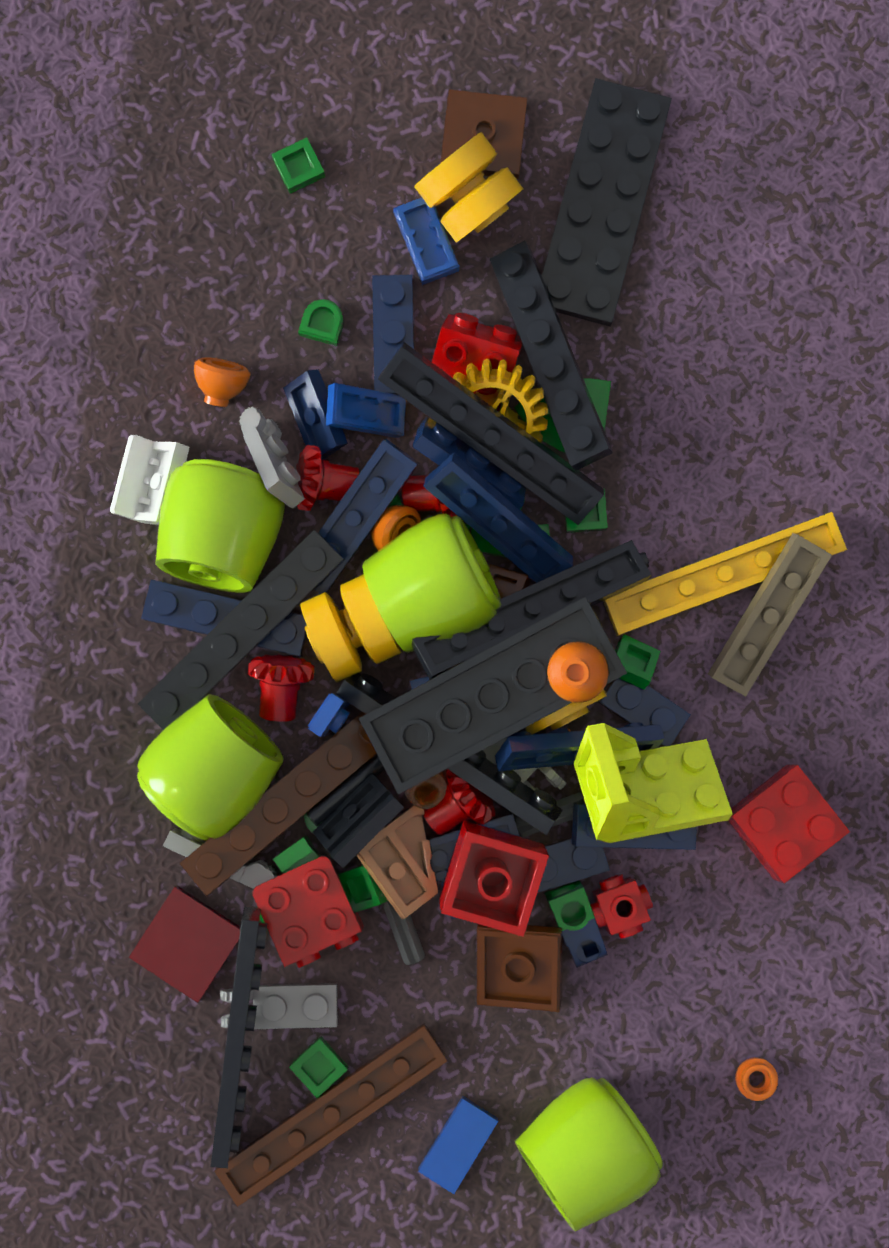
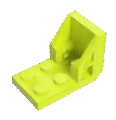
[574,723,733,843]

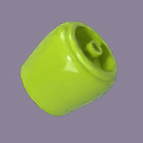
[155,459,285,593]
[362,514,501,653]
[137,694,284,840]
[515,1077,663,1231]

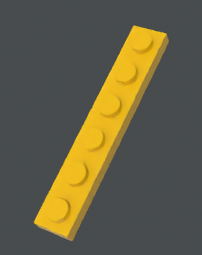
[603,512,847,636]

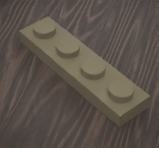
[708,533,832,697]

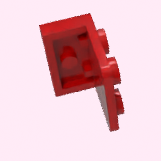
[432,313,523,411]
[253,856,364,968]

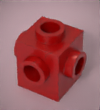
[590,874,653,938]

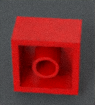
[728,765,850,884]
[439,820,549,937]

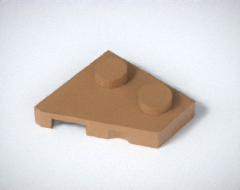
[356,802,438,919]

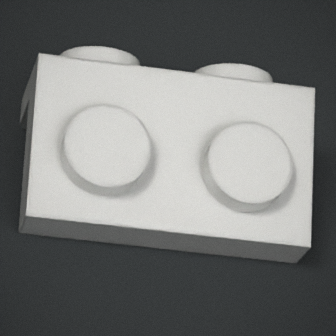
[110,435,190,525]

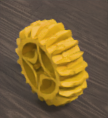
[453,359,548,442]

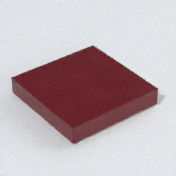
[129,886,241,1003]

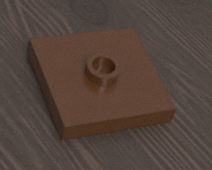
[441,89,527,179]
[477,924,562,1012]

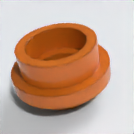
[735,1057,778,1101]

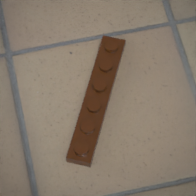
[179,712,377,897]
[214,1023,448,1207]

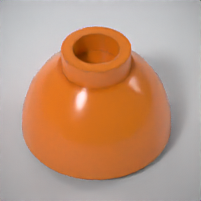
[194,357,251,407]
[370,505,421,551]
[547,642,609,703]

